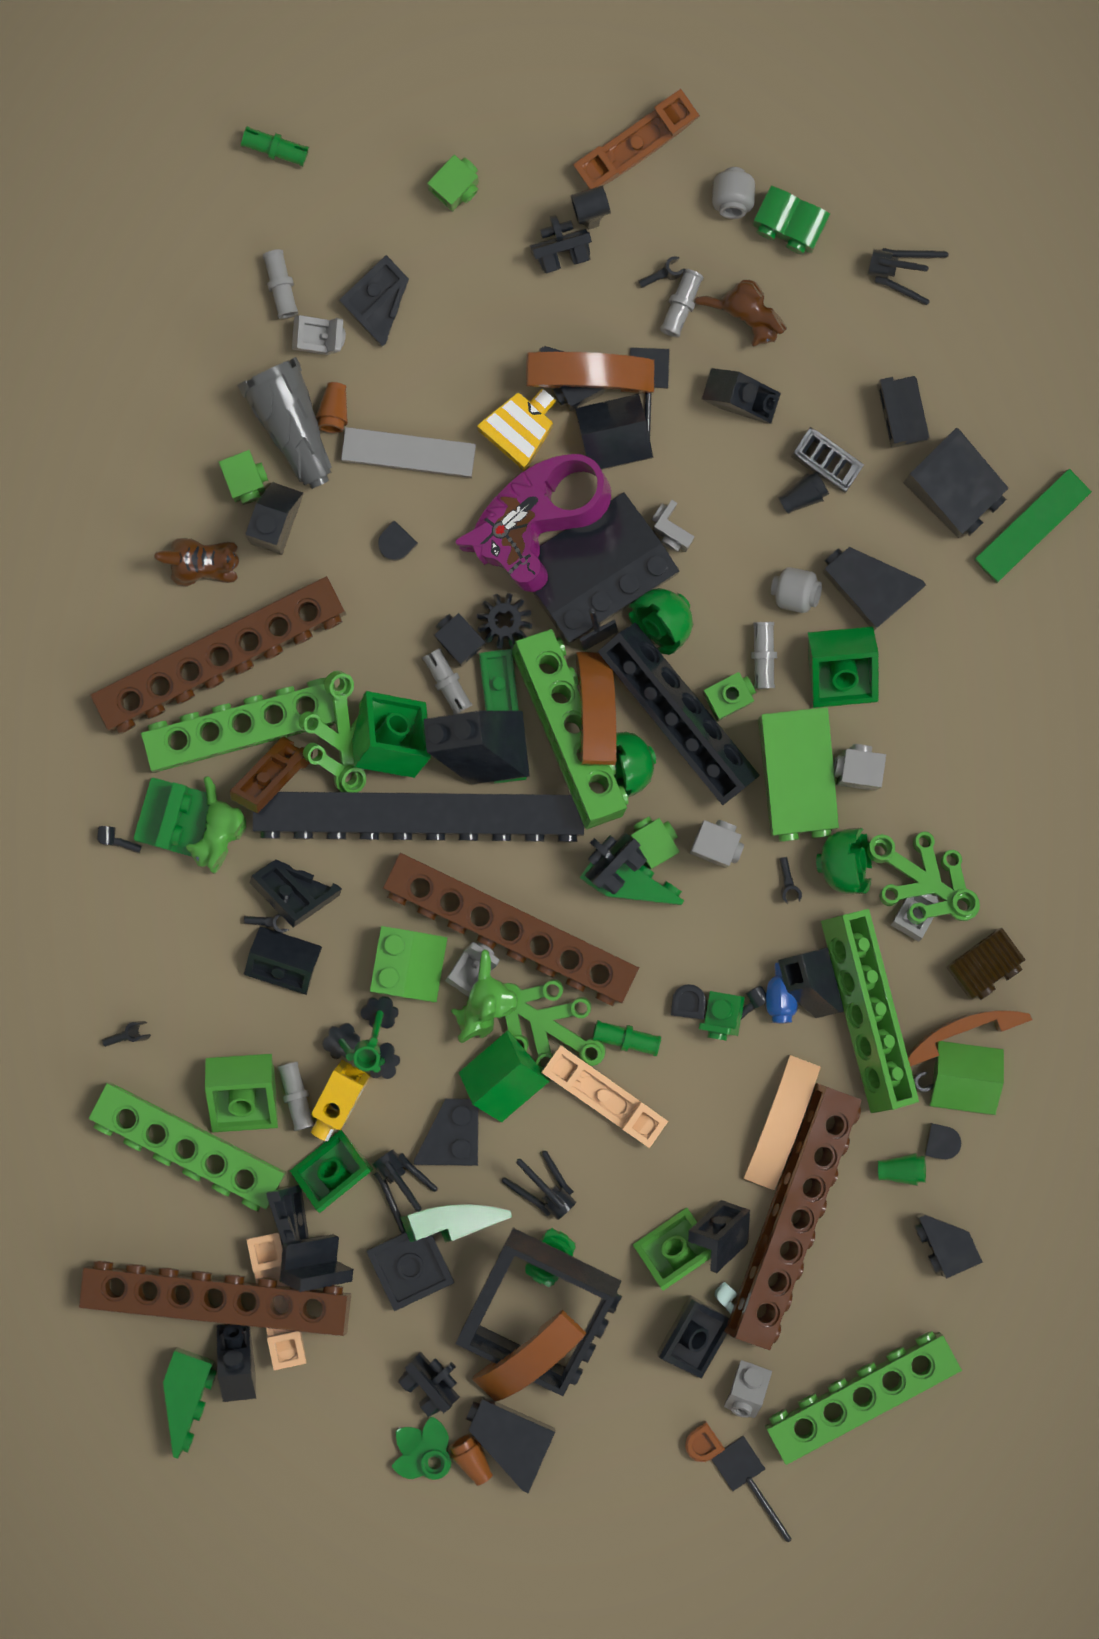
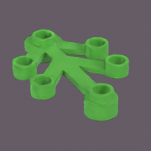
[299,671,366,792]
[867,832,980,925]
[503,979,606,1070]

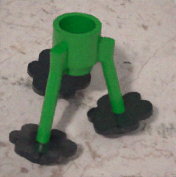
[322,996,400,1079]

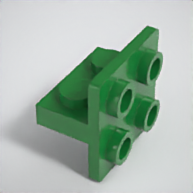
[134,777,208,857]

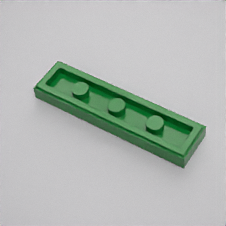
[974,468,1092,583]
[479,649,527,784]

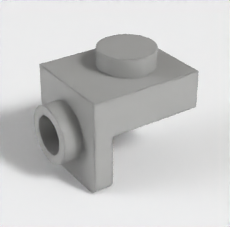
[292,315,346,355]
[652,500,695,552]
[445,942,500,997]
[724,1360,772,1418]

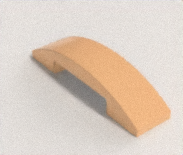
[541,1045,668,1148]
[743,1055,821,1190]
[246,1232,307,1371]

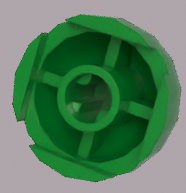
[628,588,693,655]
[614,732,656,797]
[816,828,872,894]

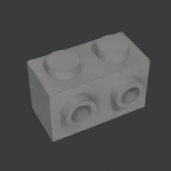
[833,744,886,791]
[689,820,745,868]

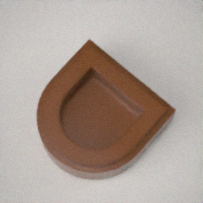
[685,1421,725,1462]

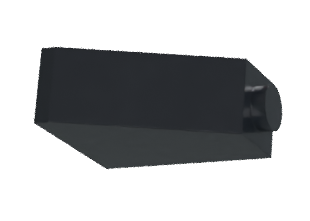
[245,482,304,555]
[822,547,926,631]
[466,1396,555,1493]

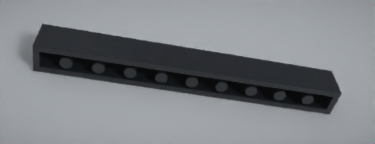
[253,792,584,842]

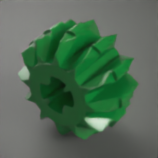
[525,1228,576,1287]

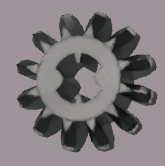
[477,593,532,649]

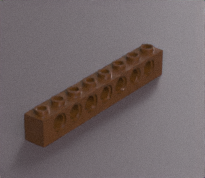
[90,576,346,734]
[383,852,639,1006]
[724,1083,862,1350]
[79,1261,351,1336]

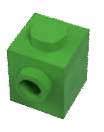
[427,155,479,212]
[219,450,268,504]
[702,672,756,722]
[630,816,680,870]

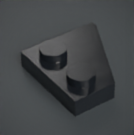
[339,255,409,347]
[249,859,342,928]
[414,1098,479,1166]
[266,1185,309,1245]

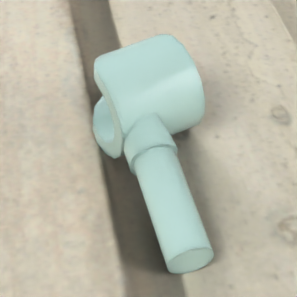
[714,1282,738,1314]

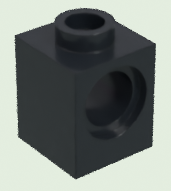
[434,613,486,667]

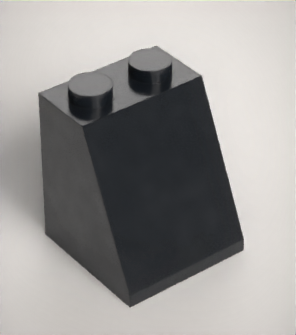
[903,427,1009,538]
[423,711,530,785]

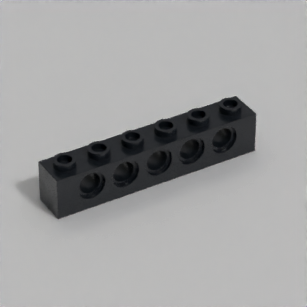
[598,622,760,805]

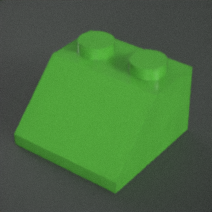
[370,926,448,1002]
[205,1054,278,1133]

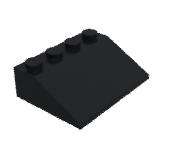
[533,492,680,646]

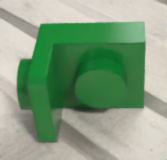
[699,991,745,1041]

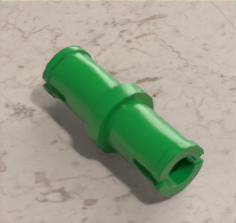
[240,126,309,167]
[592,1020,661,1056]

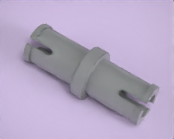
[263,250,298,319]
[660,269,704,338]
[751,622,777,689]
[422,648,473,714]
[278,1062,314,1131]

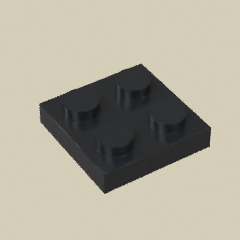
[366,1232,455,1312]

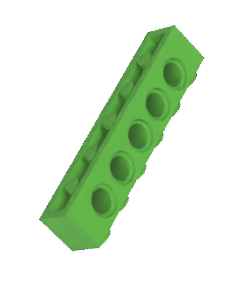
[512,629,629,830]
[141,677,336,773]
[821,909,919,1113]
[89,1082,287,1212]
[765,1331,962,1465]

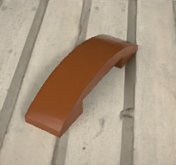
[573,89,700,189]
[526,352,654,393]
[576,652,616,765]
[907,1010,1032,1067]
[472,1310,586,1402]

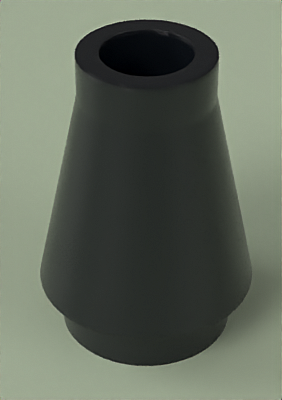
[778,471,830,514]

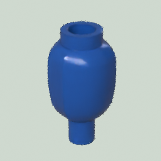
[766,963,797,1023]

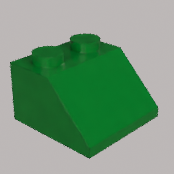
[808,626,879,708]
[352,691,431,778]

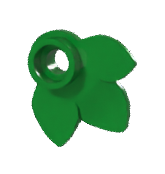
[392,1417,451,1480]

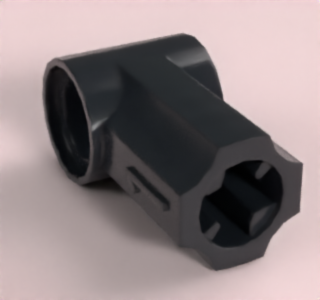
[570,185,611,229]

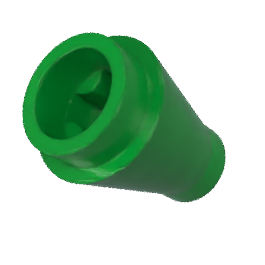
[878,1153,926,1186]

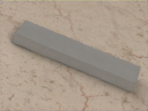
[341,427,476,478]

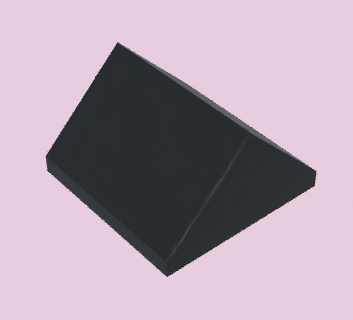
[575,394,653,470]
[657,1295,729,1379]

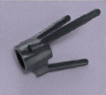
[868,248,949,305]
[372,1149,438,1233]
[501,1151,576,1220]

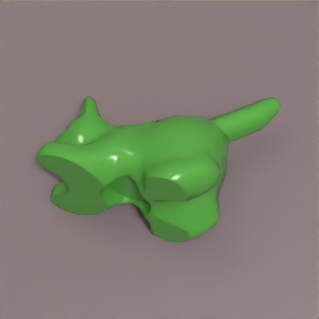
[186,776,246,874]
[451,949,517,1043]

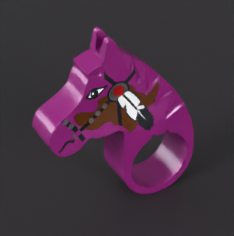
[455,454,611,592]

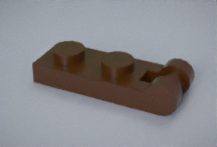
[230,737,313,814]

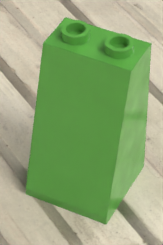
[758,707,839,842]

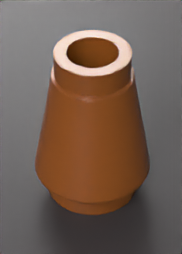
[316,382,348,433]
[449,1434,493,1486]

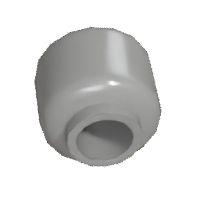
[712,167,755,219]
[771,567,822,613]

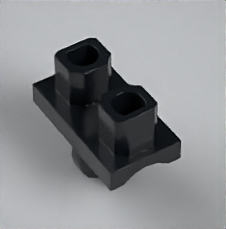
[530,215,592,273]
[584,832,647,894]
[398,1352,460,1417]

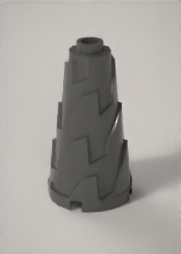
[237,357,332,489]

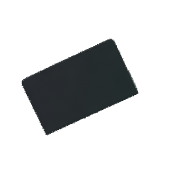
[877,376,929,448]
[244,927,322,995]
[688,1200,750,1273]
[279,1234,353,1292]

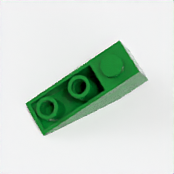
[579,862,684,905]
[163,1347,218,1459]

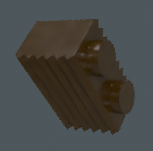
[946,928,1026,1000]

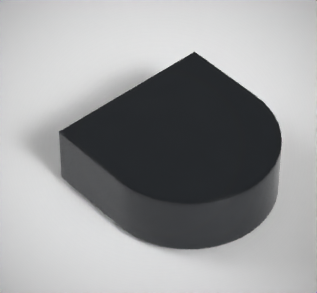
[378,521,418,561]
[671,984,706,1019]
[924,1123,962,1160]

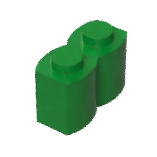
[753,185,830,255]

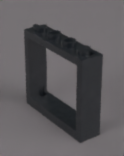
[455,1228,622,1396]

